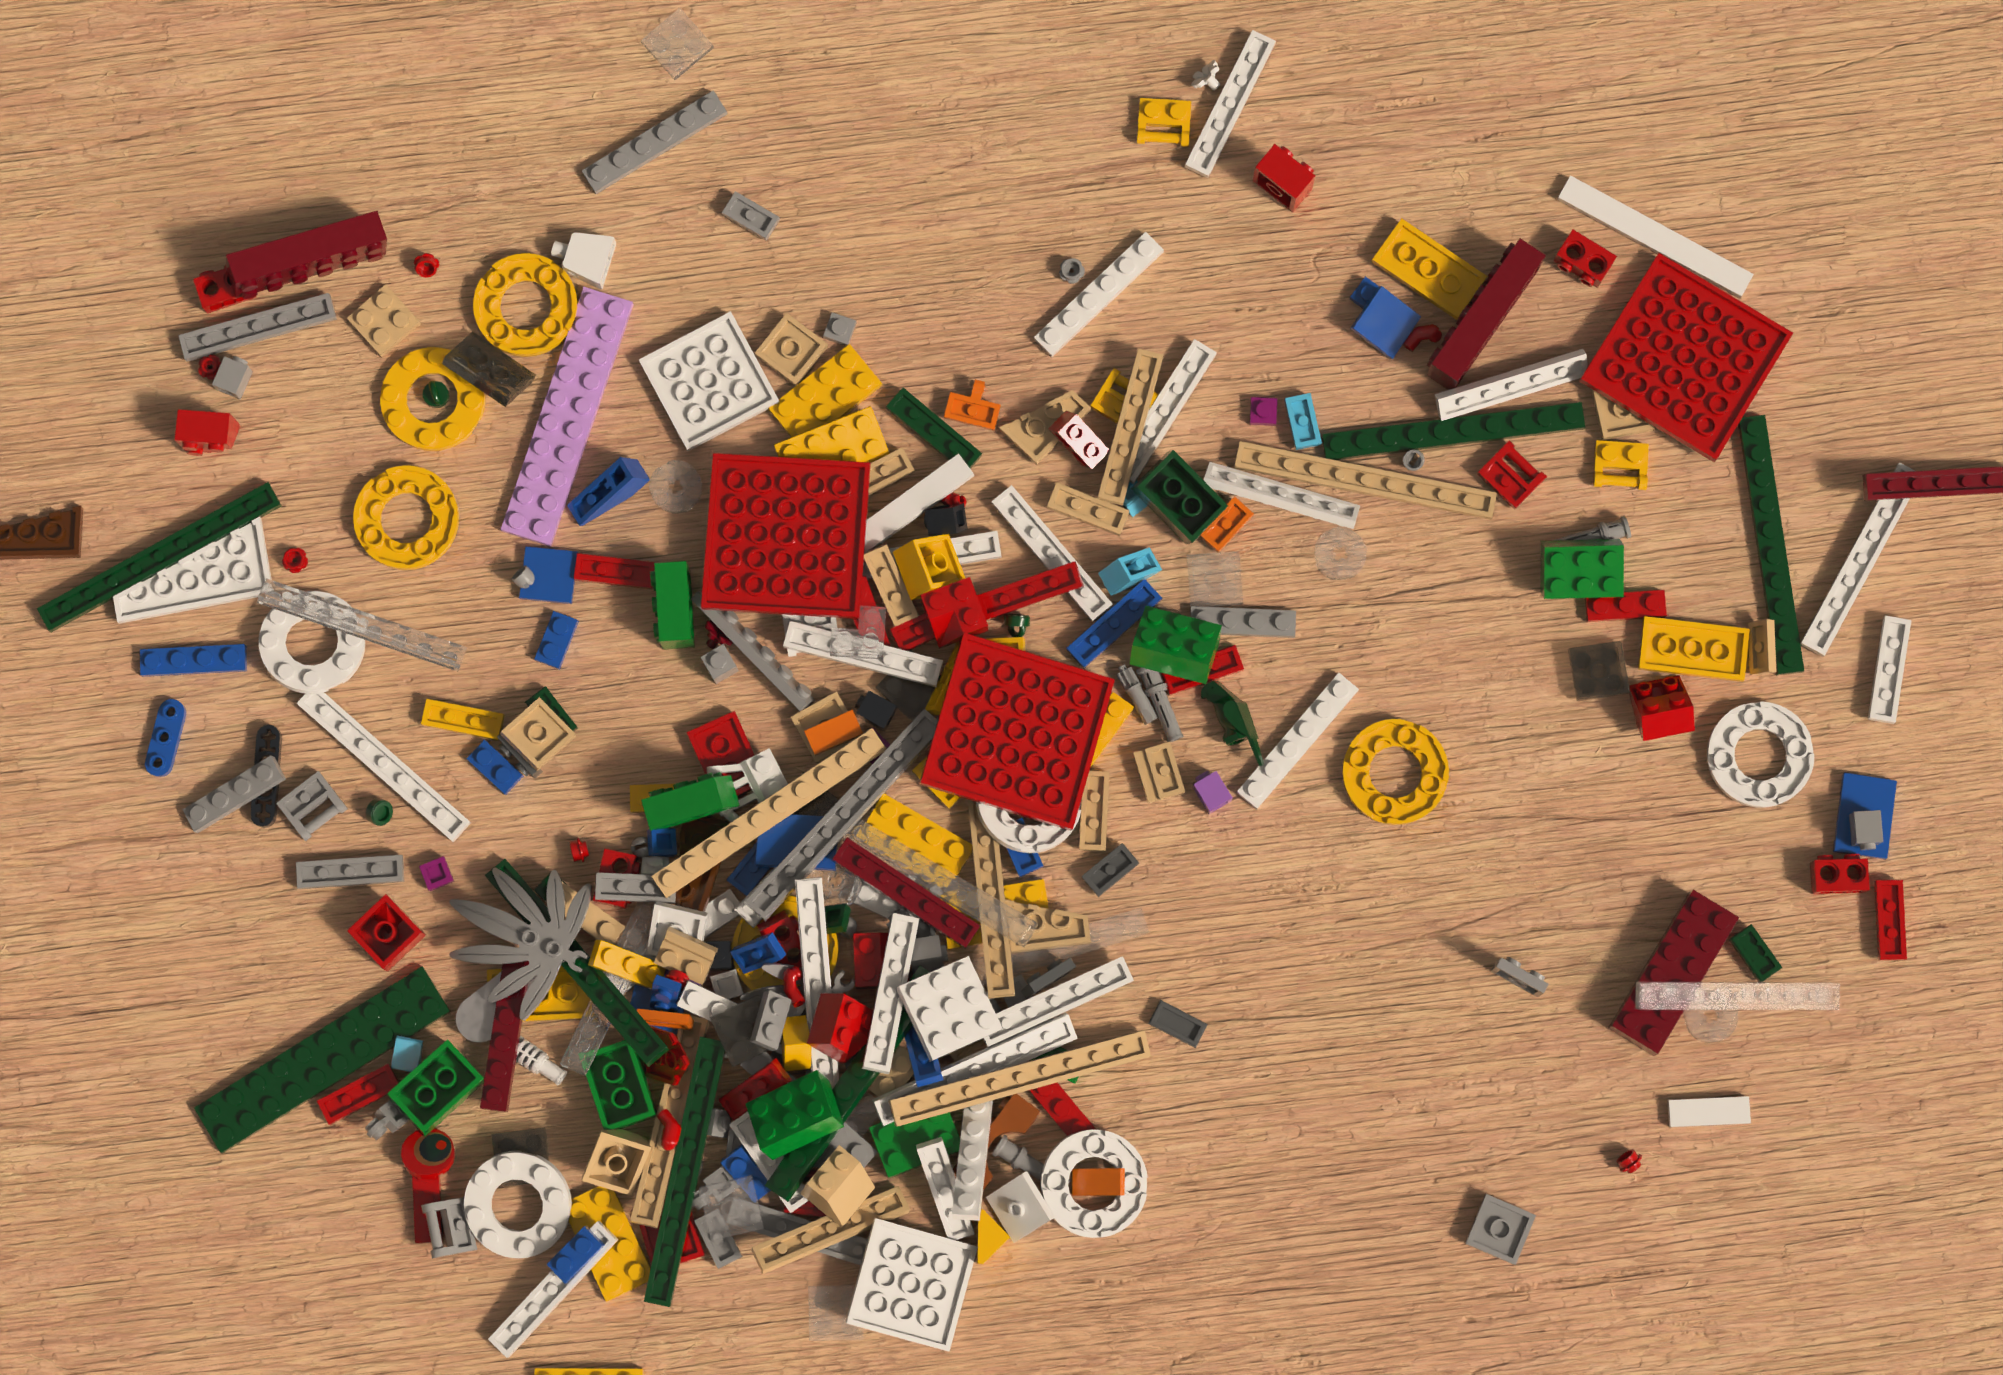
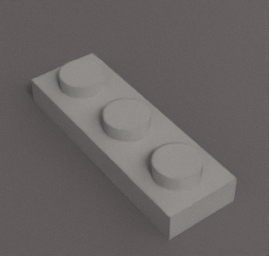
[595,873,676,903]

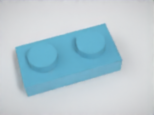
[1284,393,1322,450]

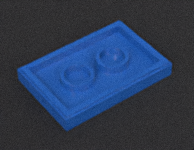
[1833,773,1897,860]
[755,814,838,871]

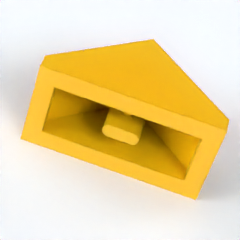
[781,1015,811,1071]
[978,1210,1010,1264]

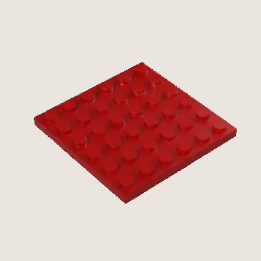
[1579,253,1793,463]
[701,453,871,619]
[919,633,1115,831]

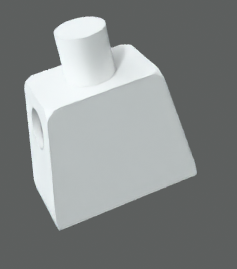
[551,232,616,289]

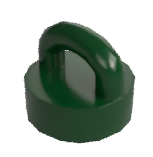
[423,381,450,408]
[1004,614,1030,637]
[366,798,393,826]

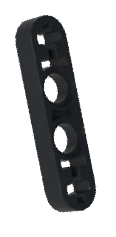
[251,725,282,828]

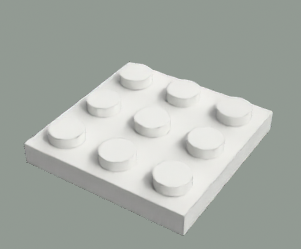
[896,956,1003,1062]

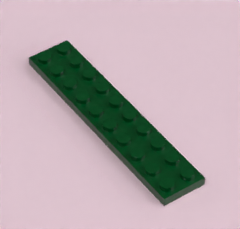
[194,966,451,1154]

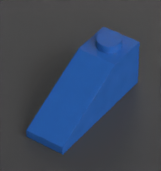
[567,457,650,526]

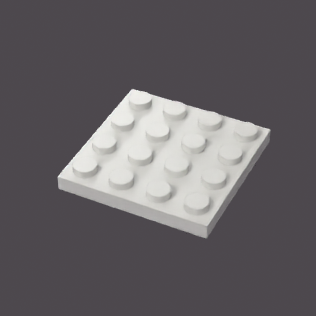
[639,311,779,451]
[845,1218,978,1351]

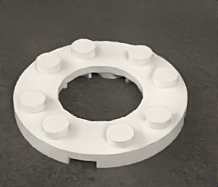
[259,591,365,694]
[1707,702,1814,808]
[976,802,1081,853]
[1040,1130,1148,1238]
[464,1151,572,1258]

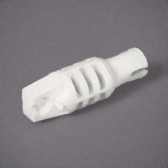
[516,1036,567,1086]

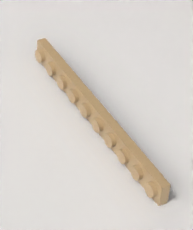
[1234,441,1497,520]
[651,728,886,898]
[888,1030,1151,1127]

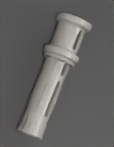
[1554,515,1631,540]
[1136,668,1184,742]
[992,1134,1070,1184]

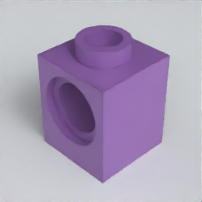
[1193,770,1233,814]

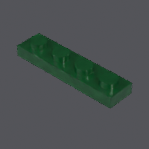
[886,388,982,469]

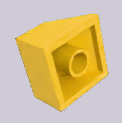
[893,534,965,600]

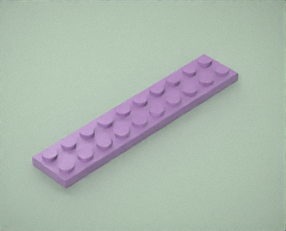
[501,287,634,547]

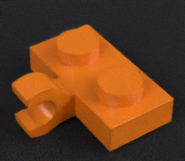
[944,379,1001,431]

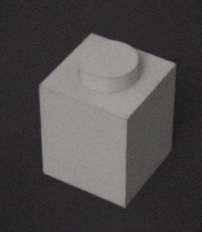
[212,356,253,400]
[701,644,739,684]
[1849,810,1883,850]
[911,935,948,974]

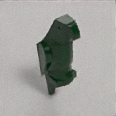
[1201,681,1264,766]

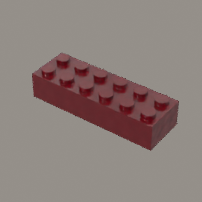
[226,211,387,299]
[1426,238,1546,390]
[1608,890,1739,1056]

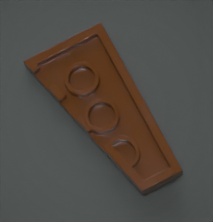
[0,505,83,560]
[675,816,731,912]

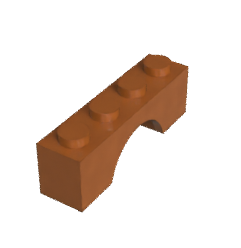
[953,1094,1041,1191]

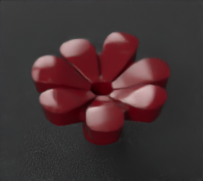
[705,620,734,649]

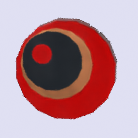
[401,1129,455,1180]

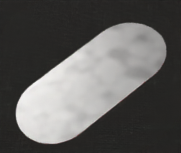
[456,972,537,1042]

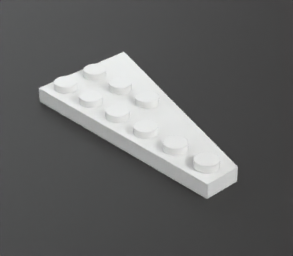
[113,517,274,624]

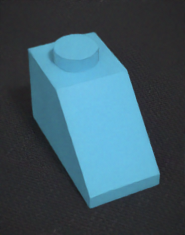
[1098,547,1162,596]

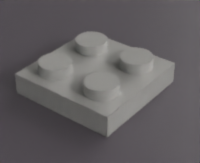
[1491,957,1548,997]
[1465,1194,1536,1265]

